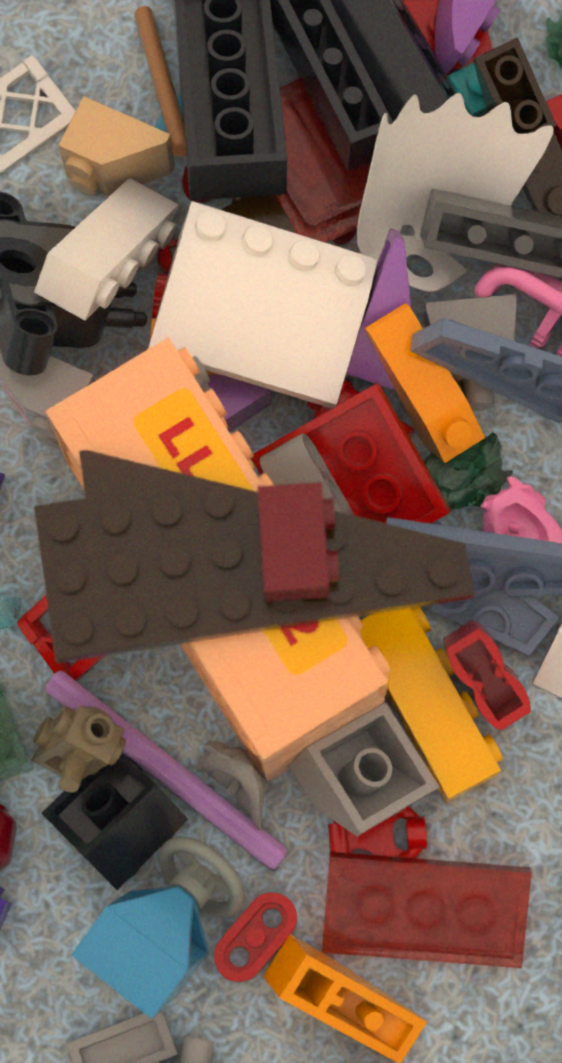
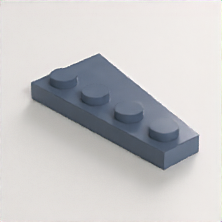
[410,318,562,423]
[386,517,562,597]
[421,520,560,657]

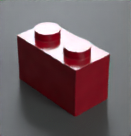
[257,482,339,602]

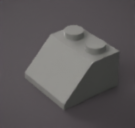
[289,702,439,837]

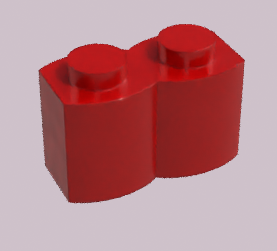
[443,620,531,731]

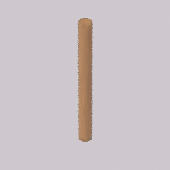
[134,6,186,156]

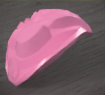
[480,476,562,543]

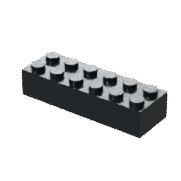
[173,0,287,200]

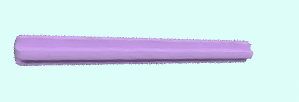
[45,670,288,870]

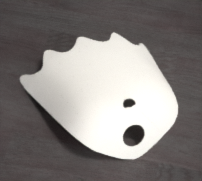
[357,93,554,292]

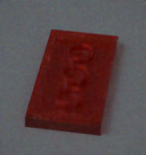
[322,852,532,968]

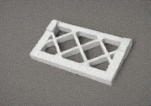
[0,55,76,175]

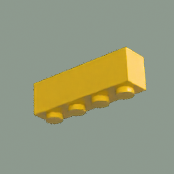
[360,607,503,803]

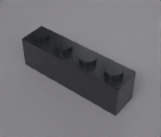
[270,0,393,171]
[330,0,470,120]

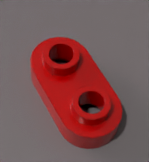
[214,892,297,982]

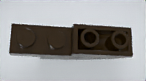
[473,38,562,217]

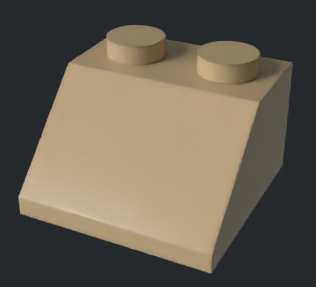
[58,96,175,196]

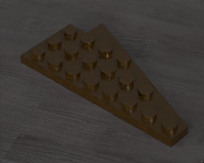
[34,450,474,663]

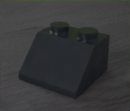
[42,753,188,890]

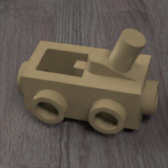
[31,705,126,792]

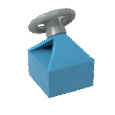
[71,837,245,1019]

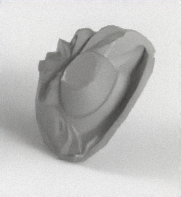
[195,741,268,831]

